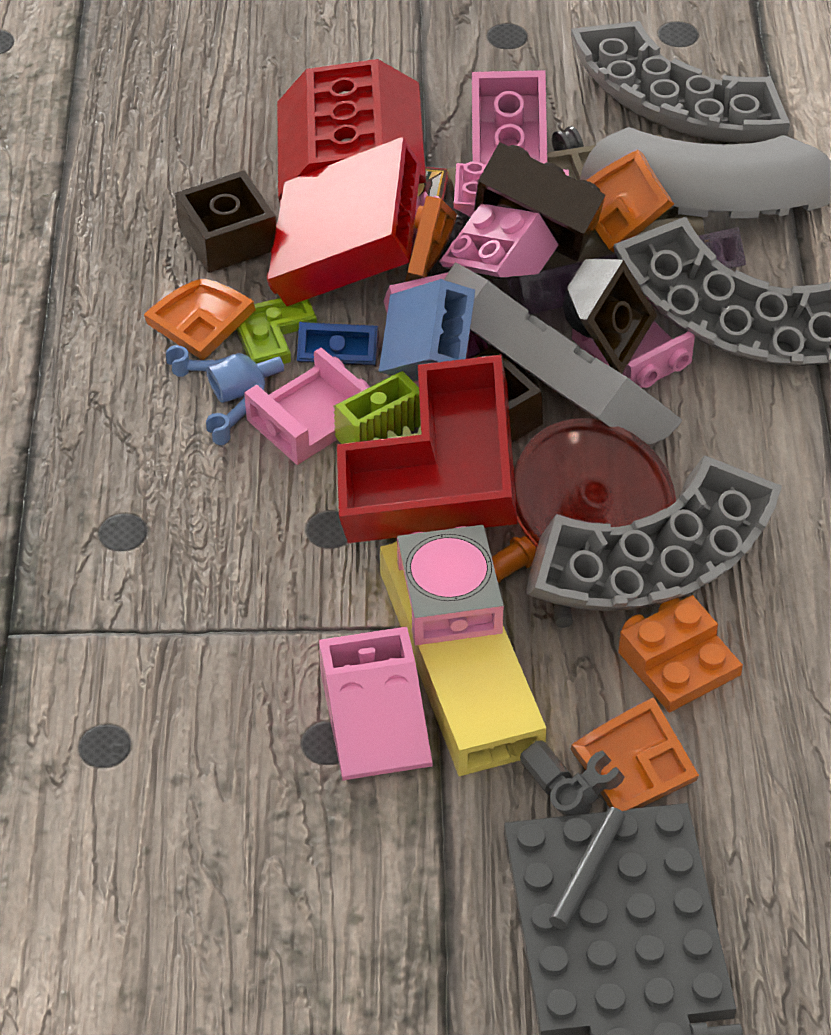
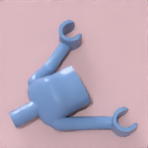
[166,345,284,445]

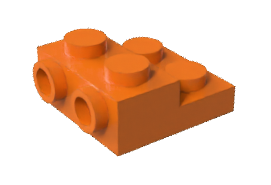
[618,595,743,713]

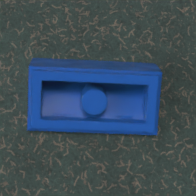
[297,322,379,366]

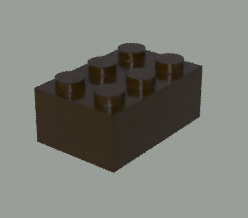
[474,142,606,262]

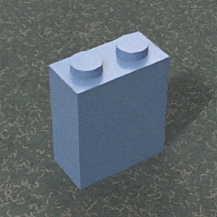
[379,279,475,381]

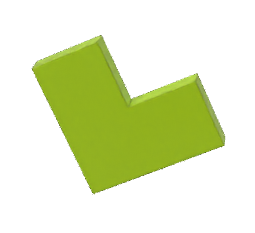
[236,298,317,364]

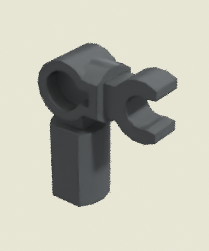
[520,740,625,816]

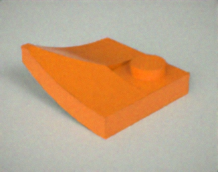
[587,150,674,253]
[405,196,457,282]
[144,279,256,360]
[570,697,699,811]

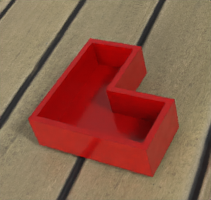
[337,355,518,543]

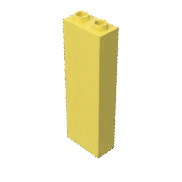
[380,541,546,776]

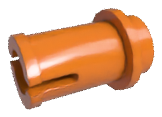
[492,536,537,583]

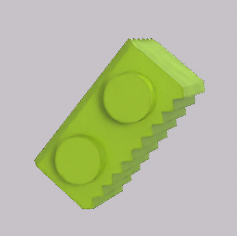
[333,371,421,444]

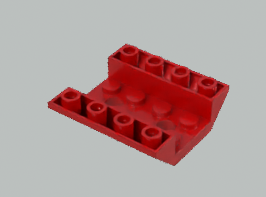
[277,59,427,202]

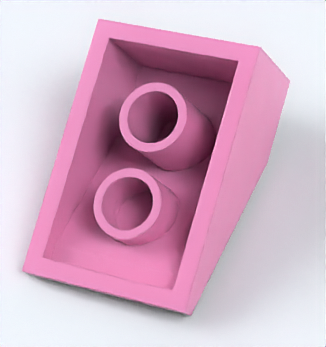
[472,70,547,165]

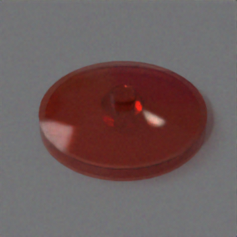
[514,418,676,548]

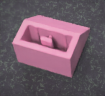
[439,204,559,277]

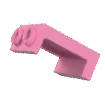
[244,348,370,465]

